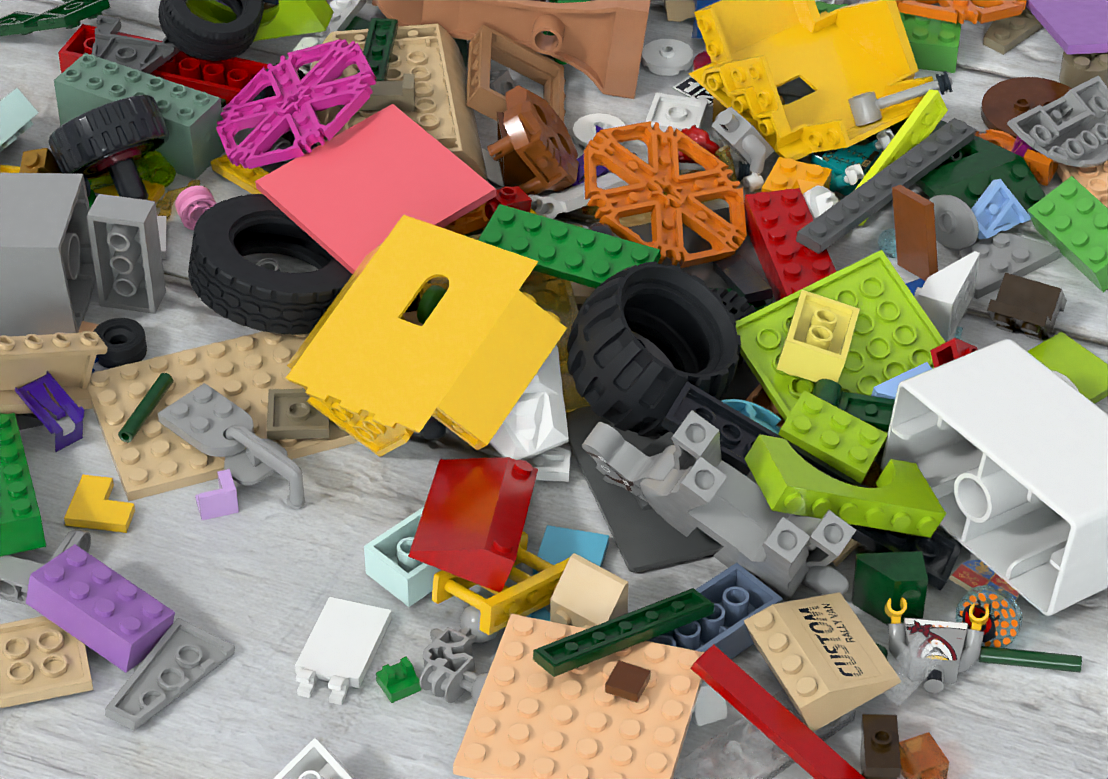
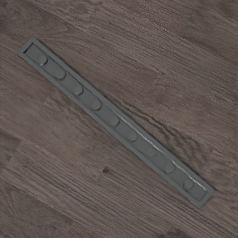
[796,118,977,254]

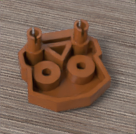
[487,85,579,195]

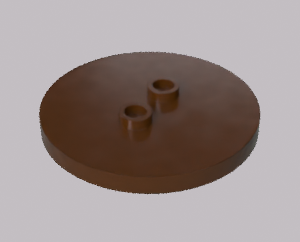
[981,77,1072,139]

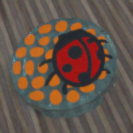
[955,585,1023,648]

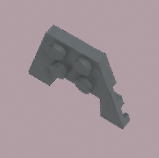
[92,15,180,74]

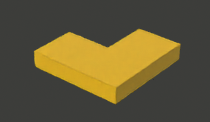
[64,474,135,533]

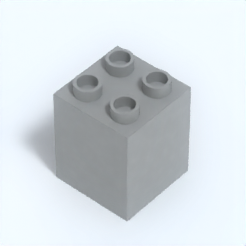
[0,173,96,336]

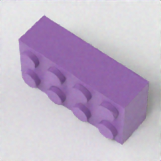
[26,544,175,673]

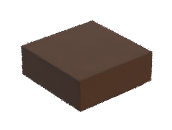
[605,660,651,703]

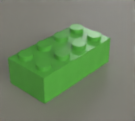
[1027,176,1108,293]

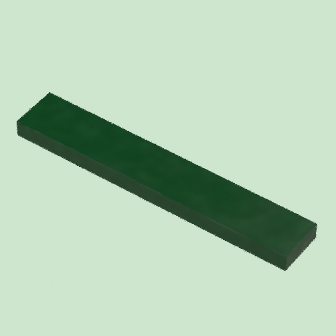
[533,588,714,677]

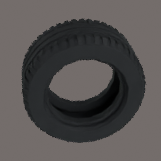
[158,0,264,61]

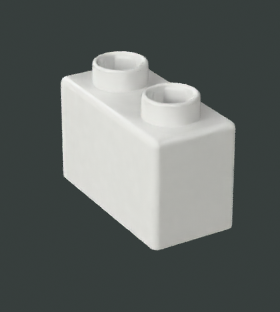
[880,339,1108,616]

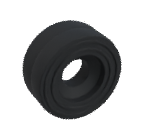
[93,318,147,369]

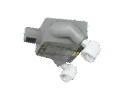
[710,107,775,192]

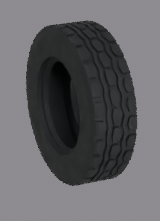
[188,194,353,335]

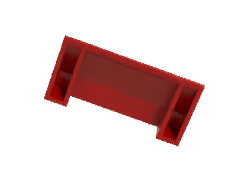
[408,457,538,592]

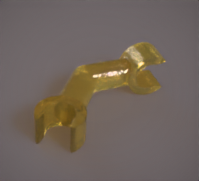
[156,180,205,219]

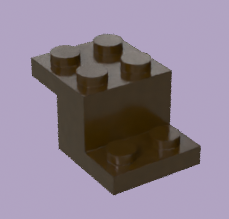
[987,273,1067,340]

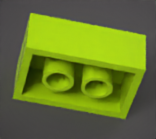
[778,390,888,484]

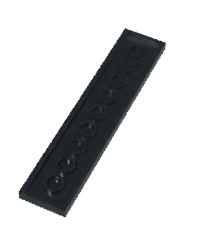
[660,381,963,591]

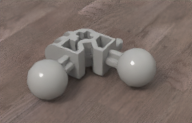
[420,605,500,706]

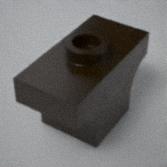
[860,714,901,779]

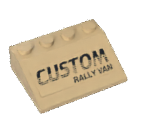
[744,592,901,732]

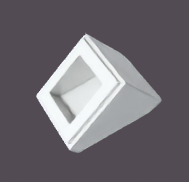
[692,682,727,726]

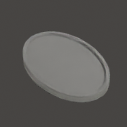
[929,195,979,249]

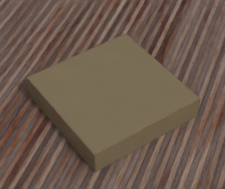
[267,388,330,440]

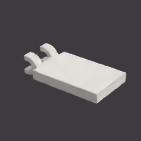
[528,173,629,219]
[295,597,392,705]

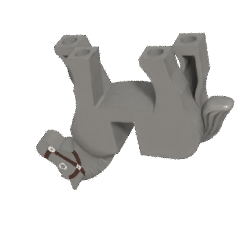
[582,410,856,601]

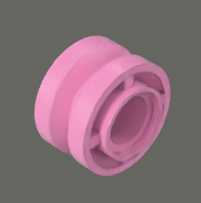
[175,186,217,230]

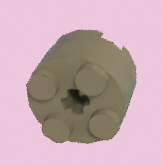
[1059,51,1108,88]

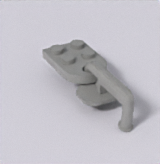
[158,383,305,509]

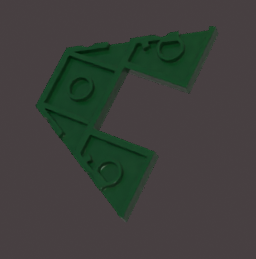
[0,0,111,36]

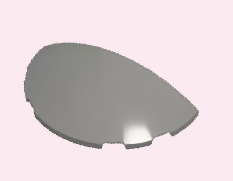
[1007,75,1108,168]

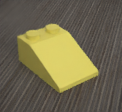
[776,290,860,383]

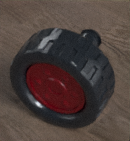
[48,95,169,200]

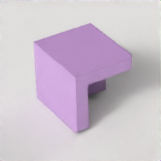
[195,469,239,520]

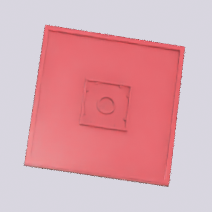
[255,104,496,274]

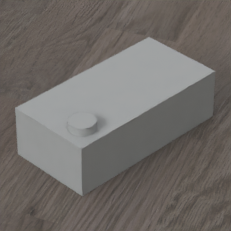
[87,194,166,314]

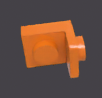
[1023,149,1058,186]

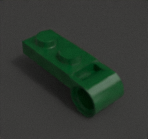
[812,379,895,432]

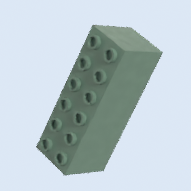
[54,53,225,180]

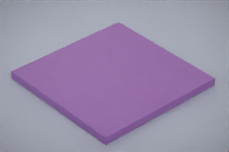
[1026,0,1108,54]

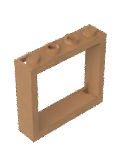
[466,25,566,123]

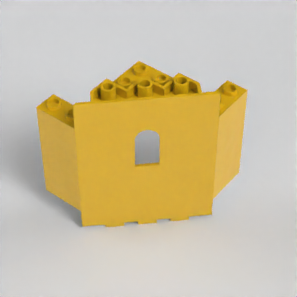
[688,0,934,161]
[286,214,567,457]

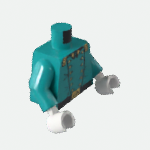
[811,129,894,196]

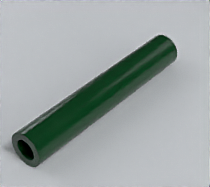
[118,373,174,443]
[979,646,1082,673]

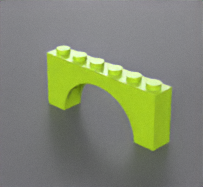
[185,0,334,42]
[745,434,946,538]

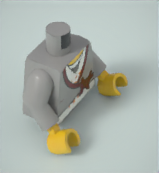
[885,597,989,693]

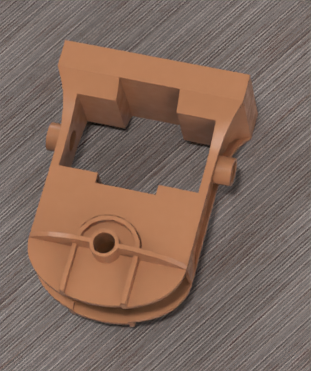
[372,0,651,99]

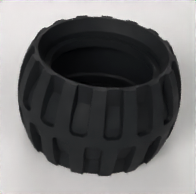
[567,262,741,437]

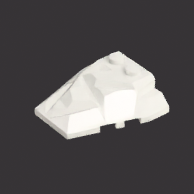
[489,345,569,460]

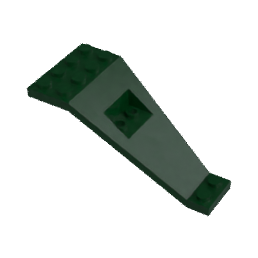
[868,118,1046,214]

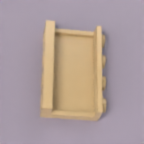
[0,331,108,414]

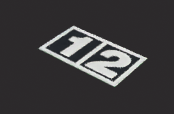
[672,76,713,107]

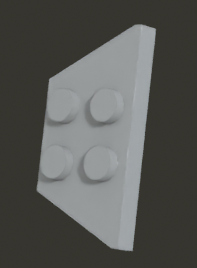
[958,231,1060,299]

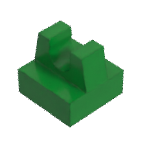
[376,656,421,703]

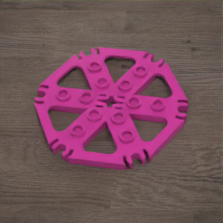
[216,39,377,169]

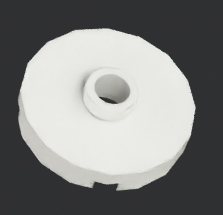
[642,39,693,76]
[573,113,625,150]

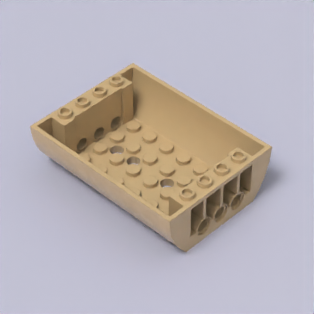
[310,23,488,182]

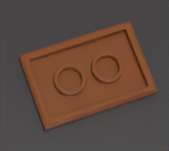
[892,185,938,281]

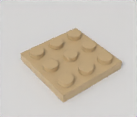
[0,616,93,708]

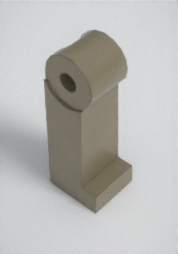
[338,74,416,111]

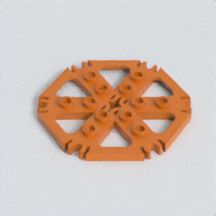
[895,0,1027,24]
[584,121,747,268]

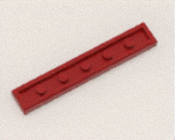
[690,644,866,779]

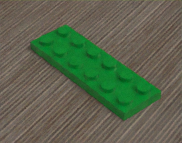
[478,204,661,289]

